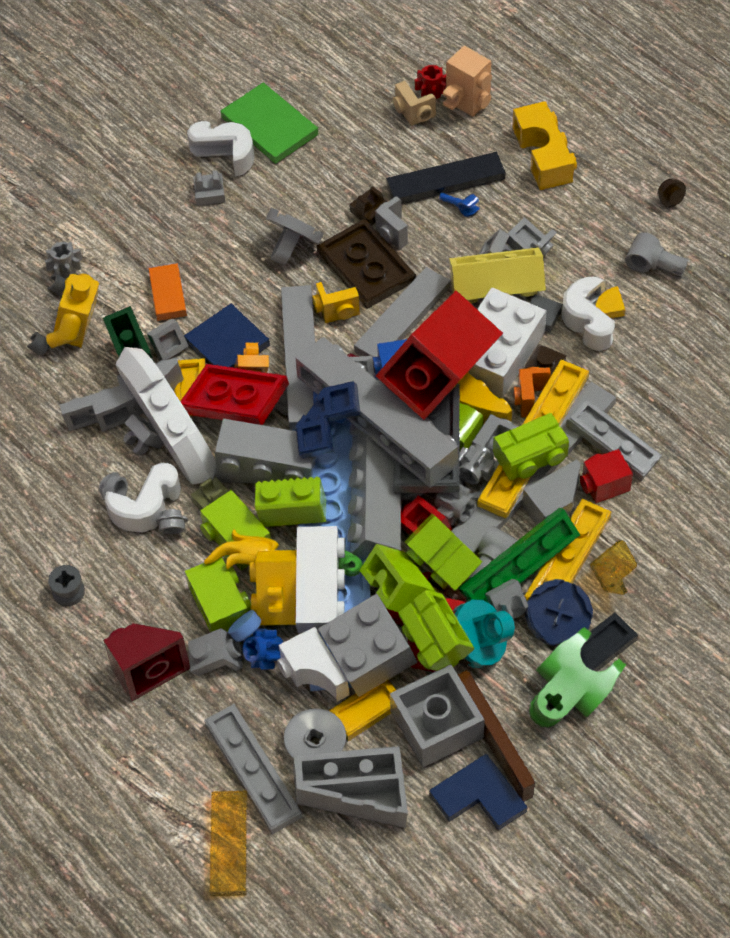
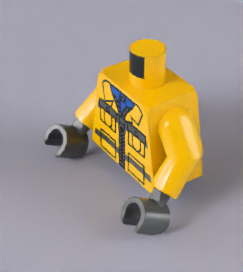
[27,273,99,356]

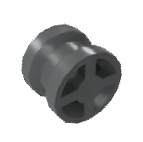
[48,565,85,606]

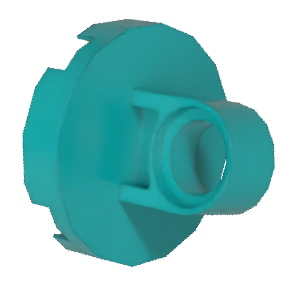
[453,599,515,668]

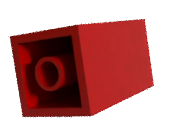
[376,290,503,420]

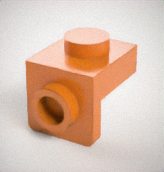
[513,367,551,418]

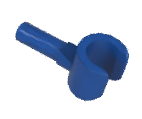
[439,193,480,217]

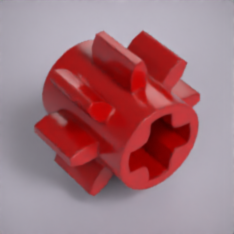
[414,65,446,99]

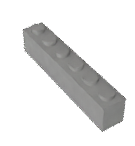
[296,337,458,488]
[347,389,401,560]

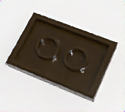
[317,219,416,309]

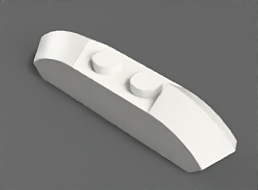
[115,347,216,484]

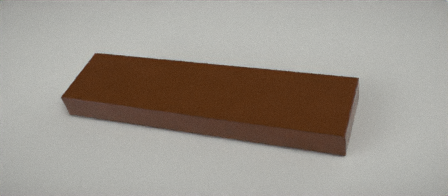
[457,670,535,802]

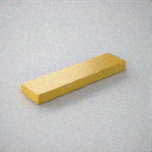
[525,498,612,601]

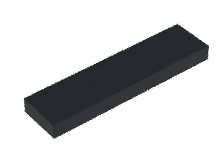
[386,152,506,204]

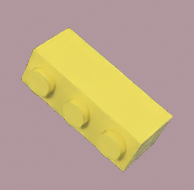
[449,247,546,303]

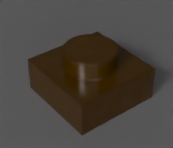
[525,344,567,375]

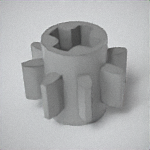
[45,242,82,278]
[460,444,496,484]
[435,484,475,526]

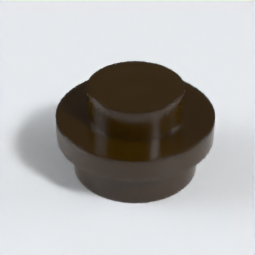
[657,179,686,208]

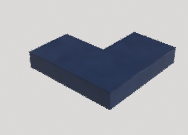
[429,754,528,830]

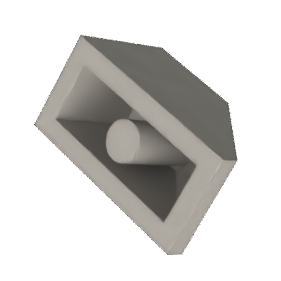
[522,459,581,525]

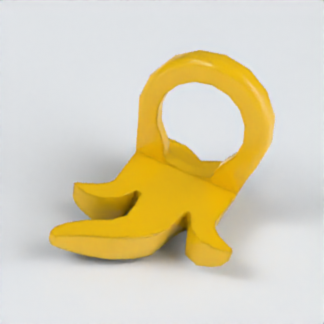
[204,529,279,570]

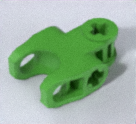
[529,627,626,728]

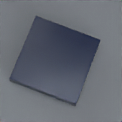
[184,303,270,368]

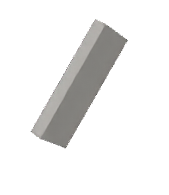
[566,398,662,481]

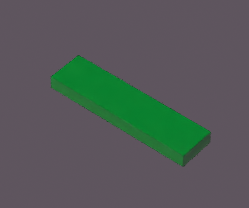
[458,507,580,603]

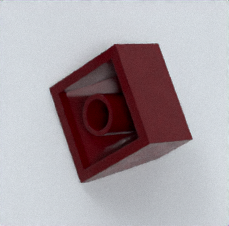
[103,623,190,701]

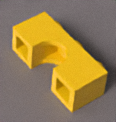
[512,101,577,190]

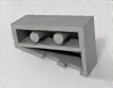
[215,418,316,483]
[293,746,408,828]

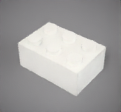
[468,288,547,398]

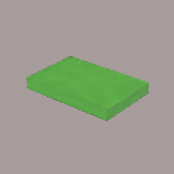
[220,82,319,164]

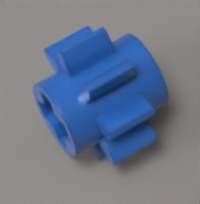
[243,628,284,670]

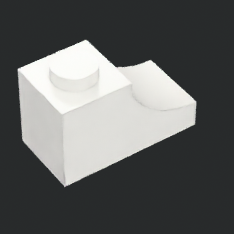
[277,627,349,702]

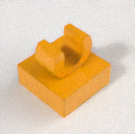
[234,343,269,373]

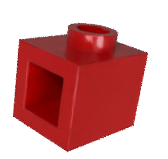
[580,449,633,504]

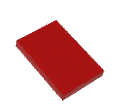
[180,364,289,425]

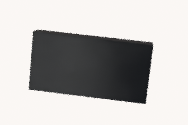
[580,612,638,671]

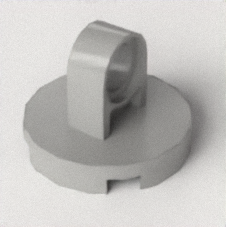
[266,208,324,266]

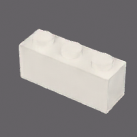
[296,526,345,633]

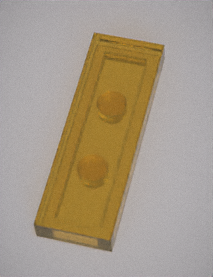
[210,790,248,897]

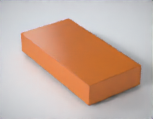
[148,263,187,321]

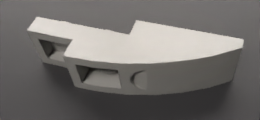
[60,357,184,432]

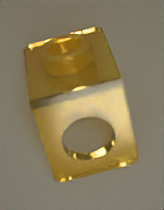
[589,540,637,595]

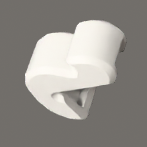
[187,121,254,177]
[562,277,615,351]
[105,463,181,533]

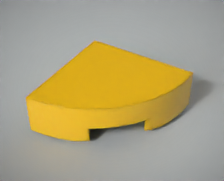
[595,286,626,318]

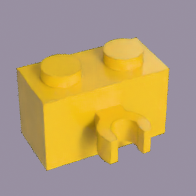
[250,550,297,625]

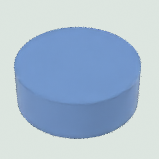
[228,610,261,642]

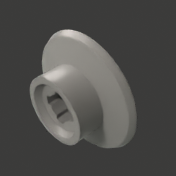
[284,708,346,758]

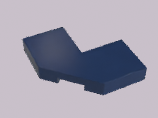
[296,381,361,459]

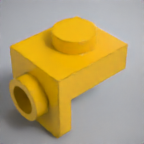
[312,282,360,323]

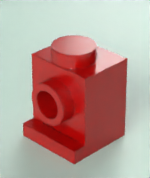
[401,495,452,535]

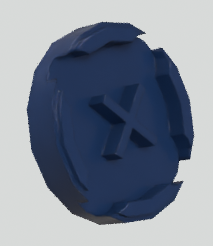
[525,579,593,647]

